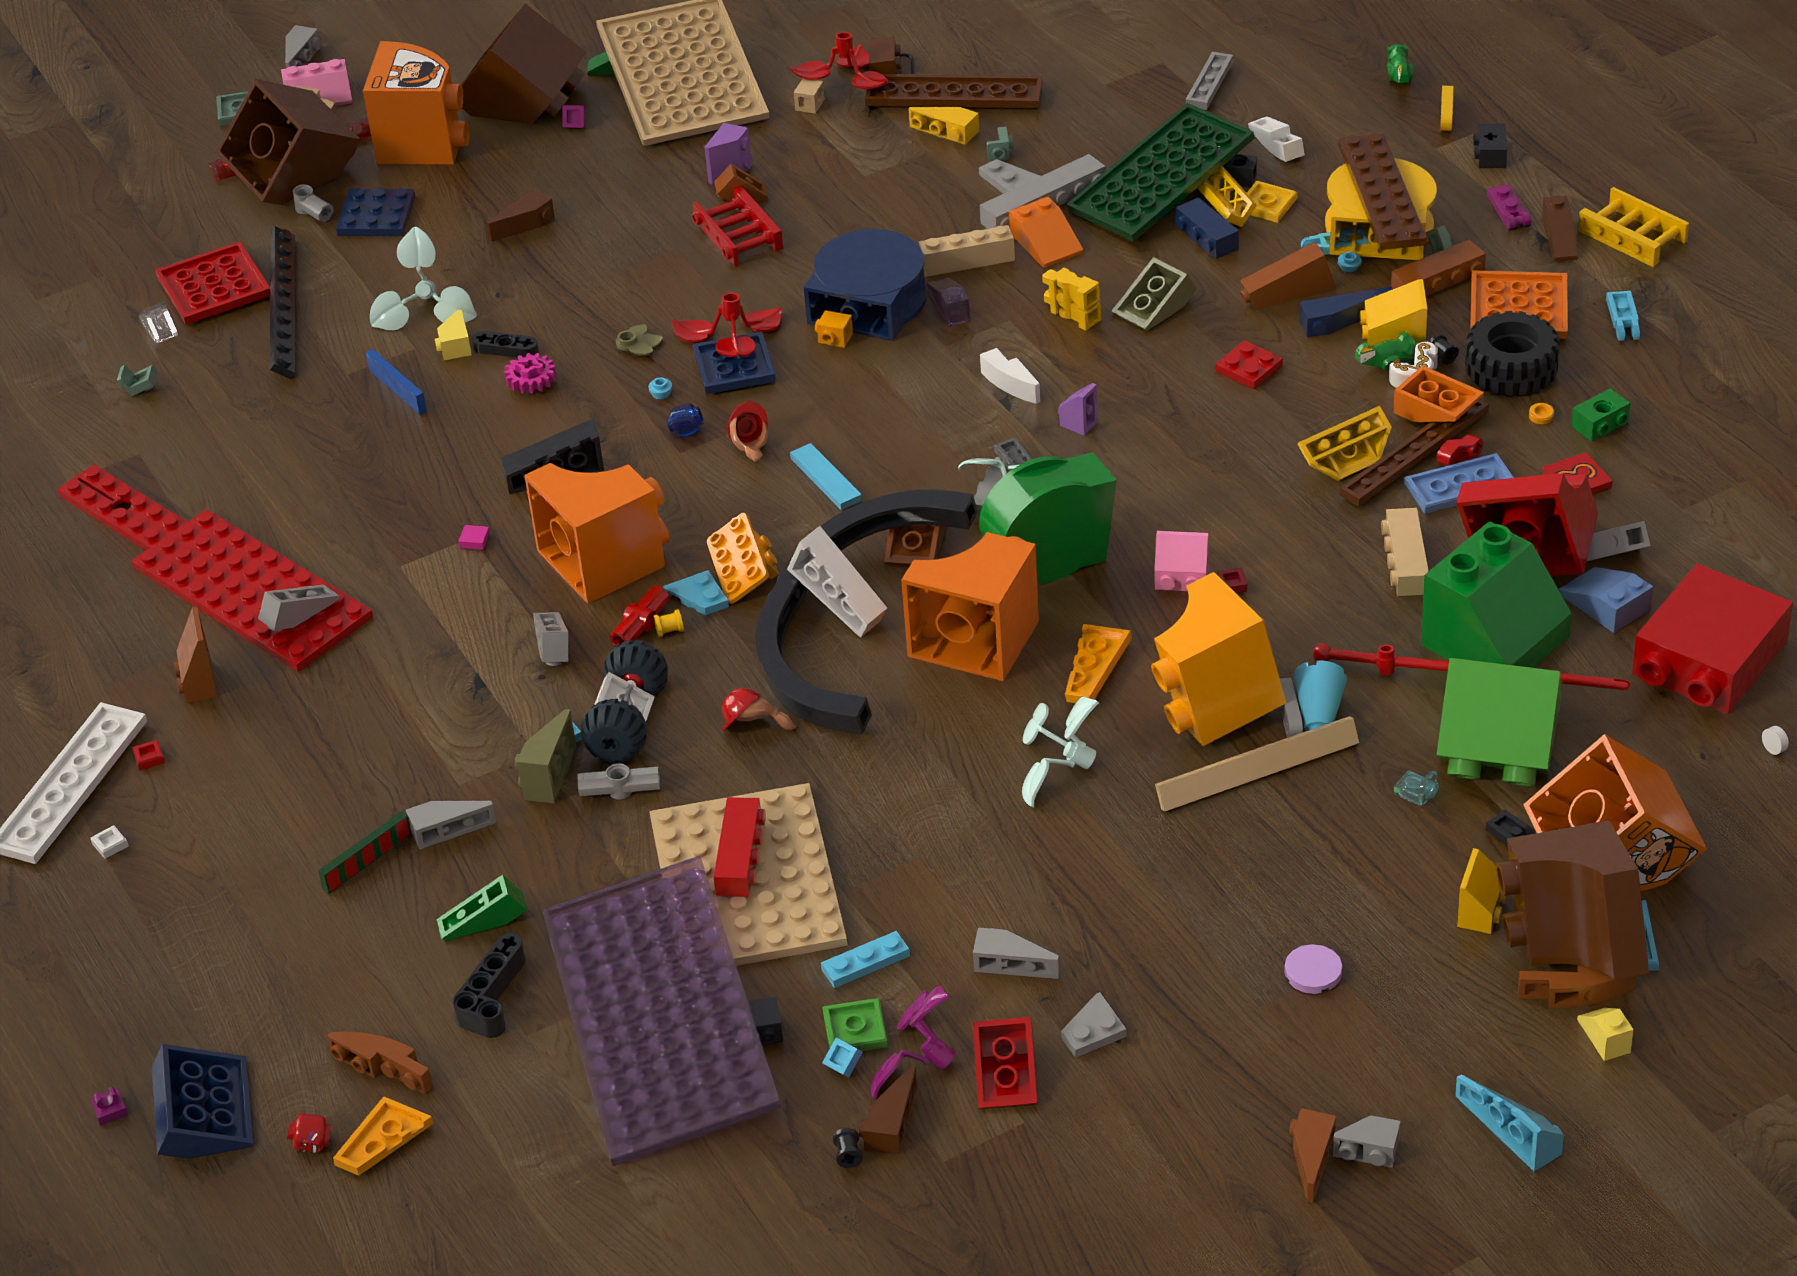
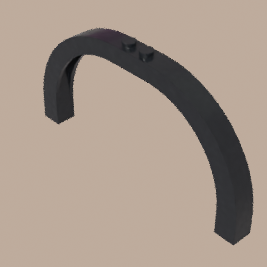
[756,490,978,735]

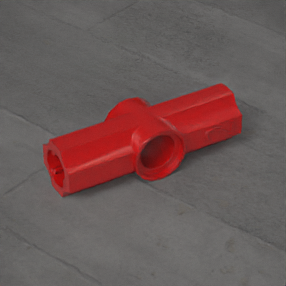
[610,585,670,646]

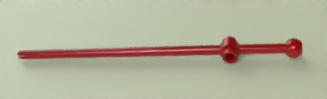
[1313,643,1630,690]

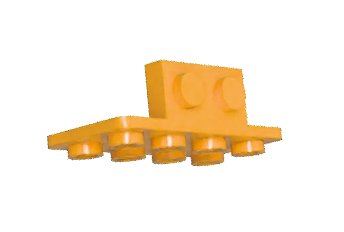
[707,513,779,604]

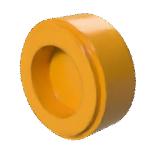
[1529,403,1554,424]

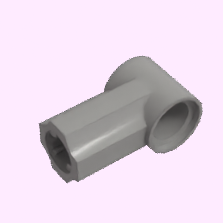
[293,185,334,223]

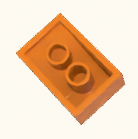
[1009,197,1084,268]
[1394,365,1484,422]

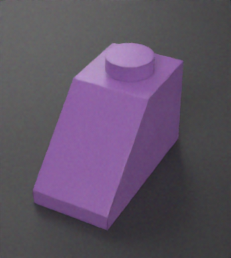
[1058,383,1098,435]

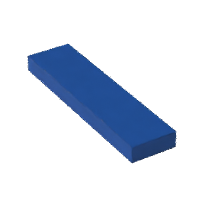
[366,349,427,415]

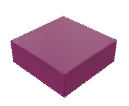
[458,525,490,550]

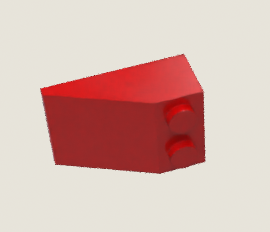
[972,1017,1038,1109]

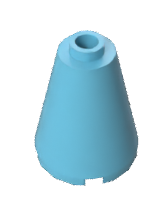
[1293,661,1347,731]

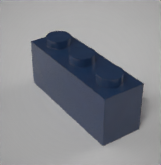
[1175,198,1239,259]

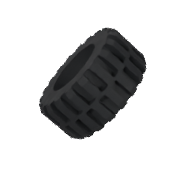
[1465,311,1560,397]

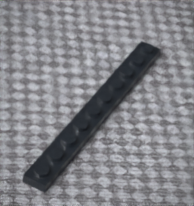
[270,226,295,379]

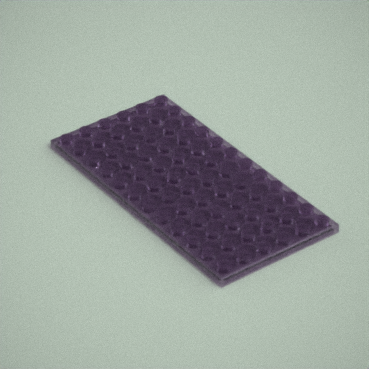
[542,855,782,1166]

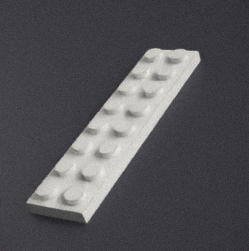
[0,702,147,864]

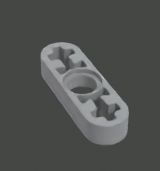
[1280,678,1303,738]

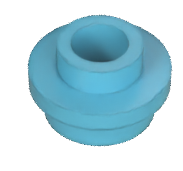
[1338,252,1361,272]
[648,377,673,399]

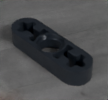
[472,331,539,358]

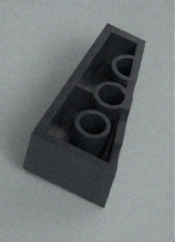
[501,419,604,494]

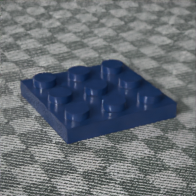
[336,188,415,236]
[693,332,776,394]

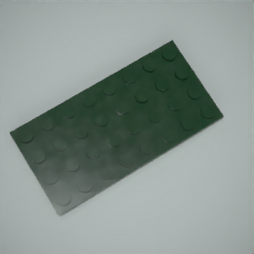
[1066,103,1255,242]

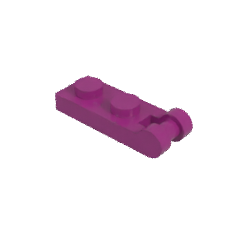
[1487,184,1531,230]

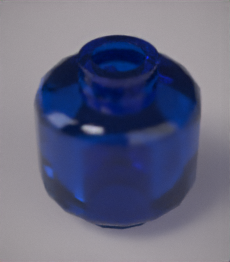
[666,403,704,438]

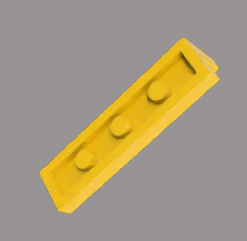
[1198,166,1257,227]

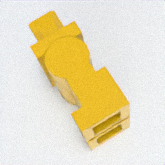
[1042,267,1102,331]

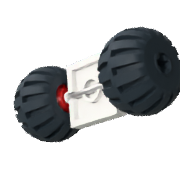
[581,640,668,764]

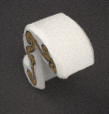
[1389,342,1438,388]

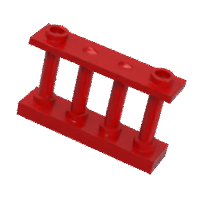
[692,186,784,267]

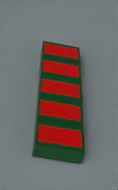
[318,811,412,894]

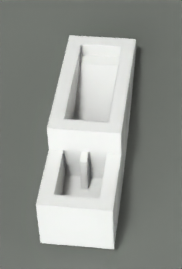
[1248,117,1305,162]
[980,348,1040,404]

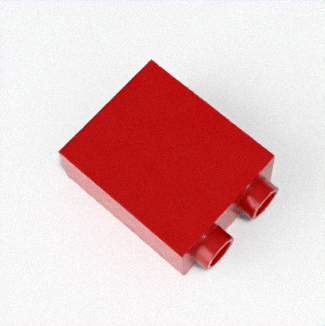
[1632,564,1793,714]

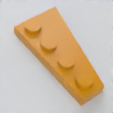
[1065,624,1132,703]

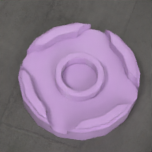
[1284,944,1342,994]

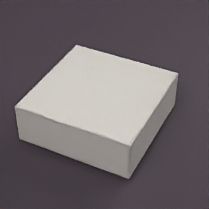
[90,825,129,859]

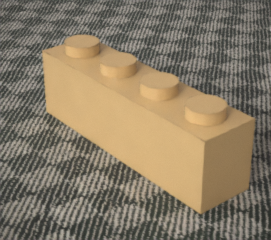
[919,225,1015,277]
[1381,508,1428,596]

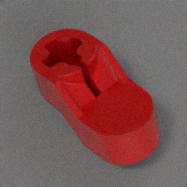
[1437,434,1484,466]

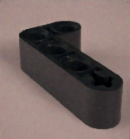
[452,933,526,1038]

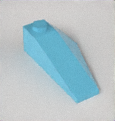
[1456,1074,1564,1171]

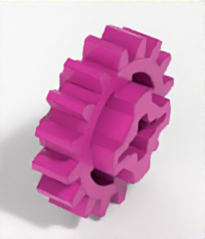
[504,353,556,394]

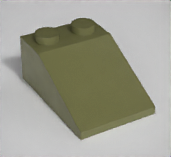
[1111,257,1197,331]
[515,709,577,804]

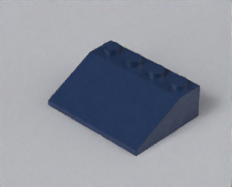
[152,1044,253,1158]

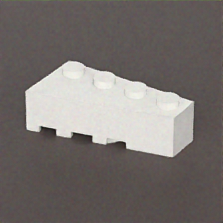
[787,526,887,638]

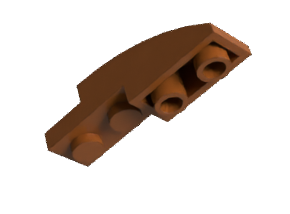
[1518,965,1636,1008]
[327,1032,433,1095]

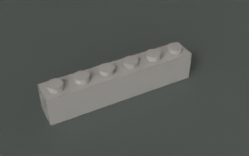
[980,154,1105,229]

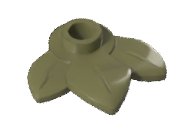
[616,324,663,356]

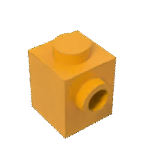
[815,310,853,348]

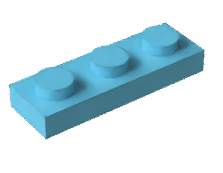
[821,931,910,988]

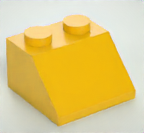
[1457,848,1508,934]

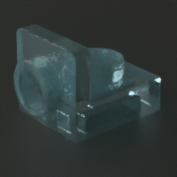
[1394,770,1439,806]

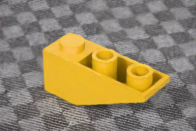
[909,107,979,145]

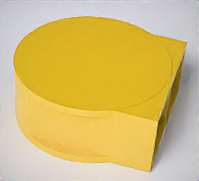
[1325,158,1437,260]

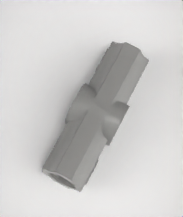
[578,763,661,799]

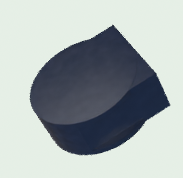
[804,229,926,341]

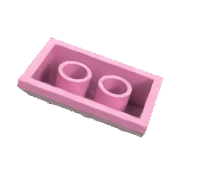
[281,59,353,106]

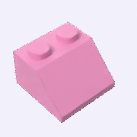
[1155,531,1208,591]

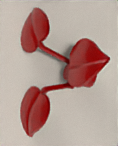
[790,32,888,89]
[672,293,782,357]

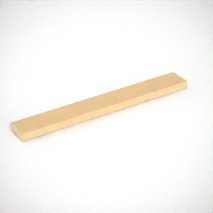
[1155,716,1359,811]

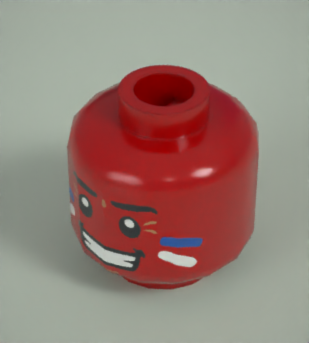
[287,1113,331,1154]

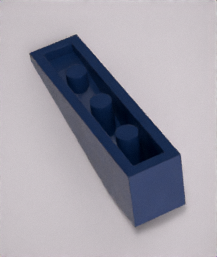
[1299,286,1393,337]

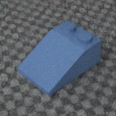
[1558,567,1653,633]

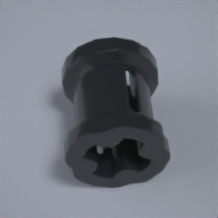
[1429,334,1459,365]
[832,1128,863,1168]

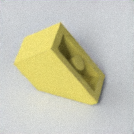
[435,310,472,361]
[1577,1008,1633,1061]

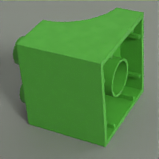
[1437,658,1563,786]

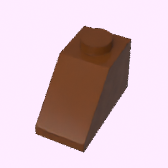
[714,163,768,202]

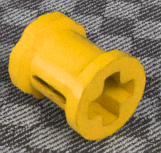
[653,609,684,638]

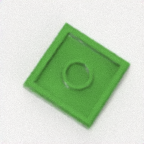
[822,998,888,1051]

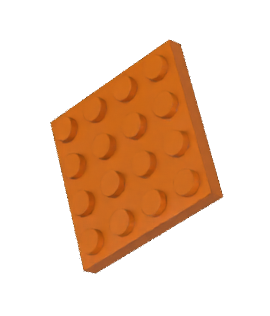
[1470,270,1568,339]

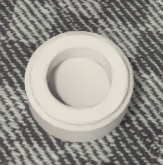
[1762,726,1789,755]

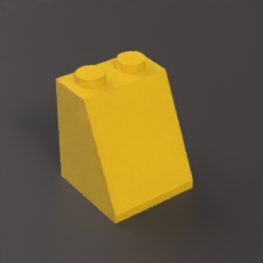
[1360,279,1427,346]

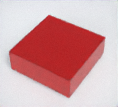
[132,740,165,771]

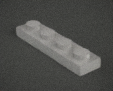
[1186,52,1233,110]

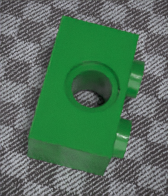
[1571,389,1630,442]

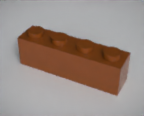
[1391,240,1486,296]

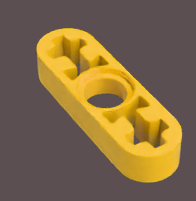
[1440,85,1453,131]

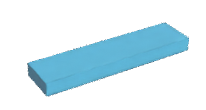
[790,443,862,510]

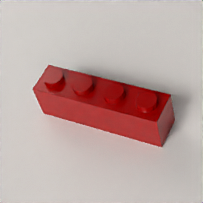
[713,797,766,897]

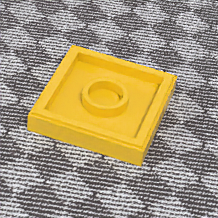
[1240,181,1298,223]

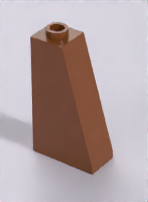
[1240,242,1336,310]

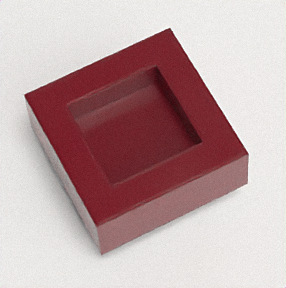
[1217,568,1247,593]

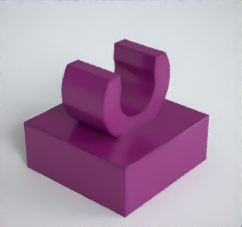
[562,105,586,128]
[90,1087,128,1126]

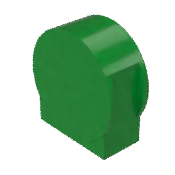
[979,452,1117,584]

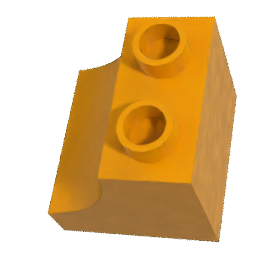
[1151,572,1287,746]

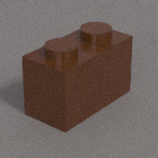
[869,36,902,74]

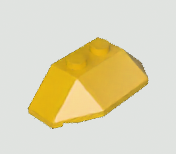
[1298,406,1392,481]

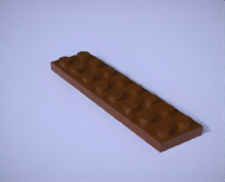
[865,74,1043,109]
[1338,133,1427,250]

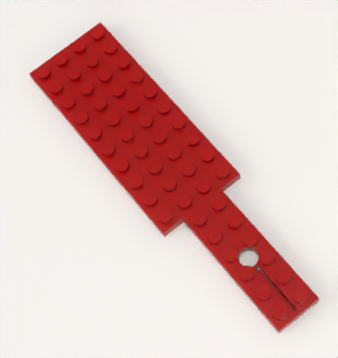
[57,464,373,672]

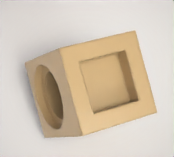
[794,79,825,114]

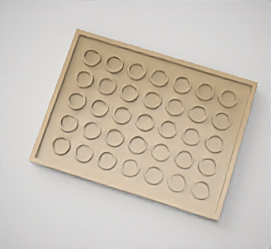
[596,0,769,146]
[649,783,847,976]

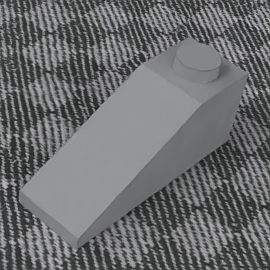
[258,585,339,631]
[533,612,568,666]
[406,801,496,849]
[973,928,1059,979]

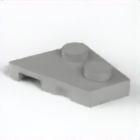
[1061,992,1127,1058]

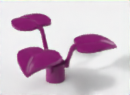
[871,985,956,1100]

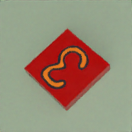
[1542,452,1613,494]

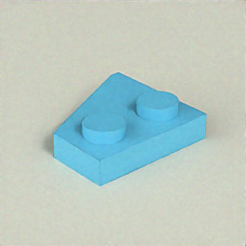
[663,570,729,616]

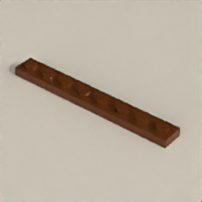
[1340,399,1489,506]

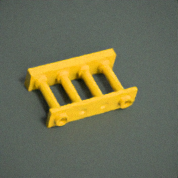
[1578,187,1689,267]

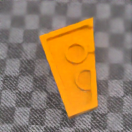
[333,1097,433,1176]

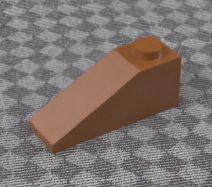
[1289,1108,1336,1203]

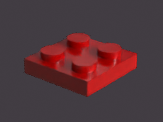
[1215,340,1283,389]

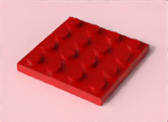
[155,241,270,325]

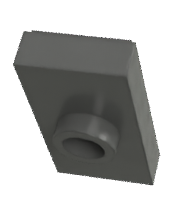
[994,438,1032,471]

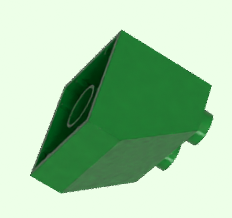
[1421,521,1572,668]

